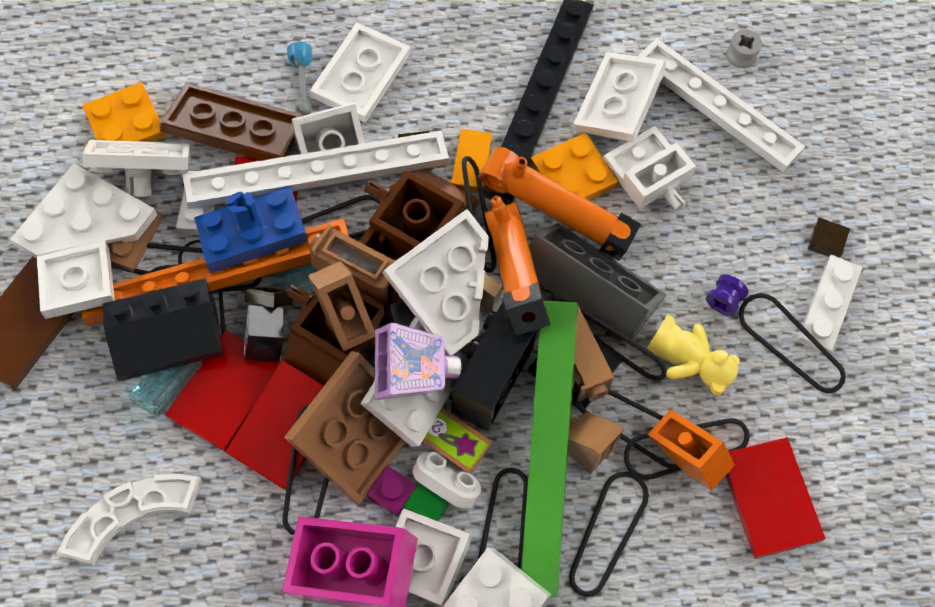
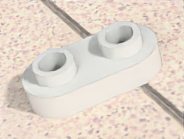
[413,452,481,508]

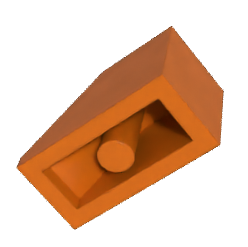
[647,409,735,491]

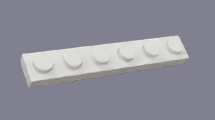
[638,38,805,173]

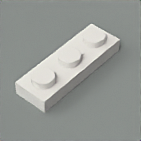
[797,255,862,353]

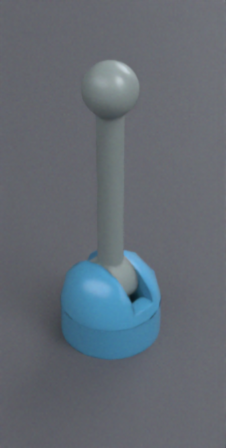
[287,42,313,115]

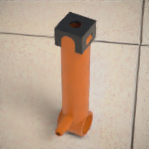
[479,147,641,261]
[484,196,551,336]

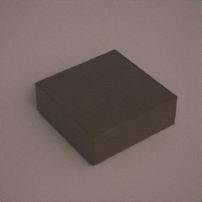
[807,217,850,258]
[244,286,293,308]

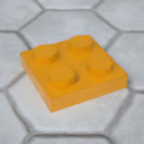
[82,82,167,142]
[530,132,618,200]

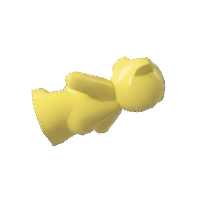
[646,314,740,396]

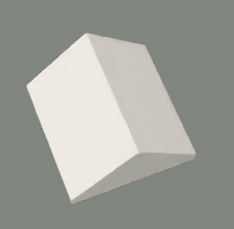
[291,103,365,154]

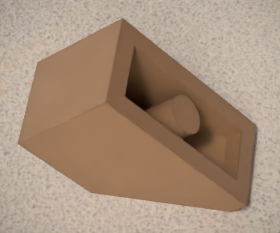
[308,261,375,351]
[568,411,624,474]

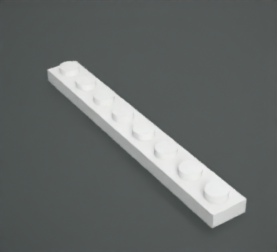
[182,131,449,209]

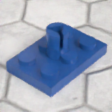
[194,186,309,273]

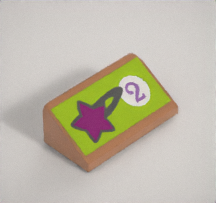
[423,406,493,473]

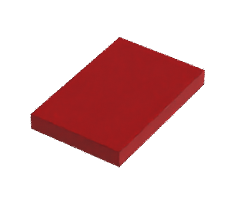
[165,330,280,452]
[225,360,324,490]
[725,437,826,559]

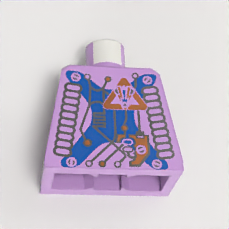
[375,323,461,400]

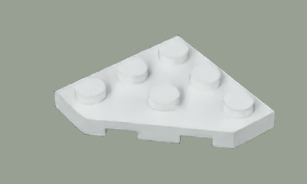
[10,163,157,258]
[382,209,489,356]

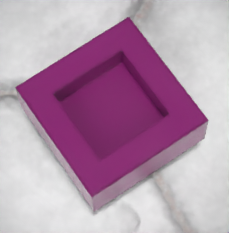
[367,466,417,517]

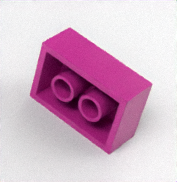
[282,516,418,607]

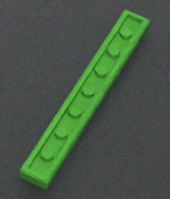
[521,301,579,598]

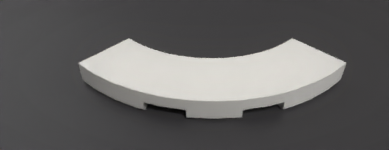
[56,474,203,566]

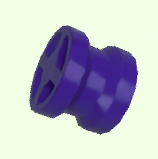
[706,274,749,317]

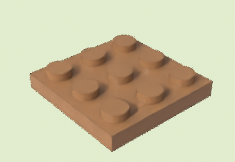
[284,351,405,505]

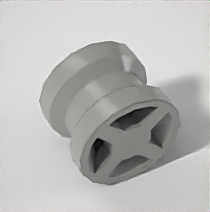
[726,29,762,68]

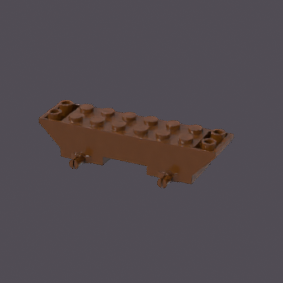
[278,169,479,386]

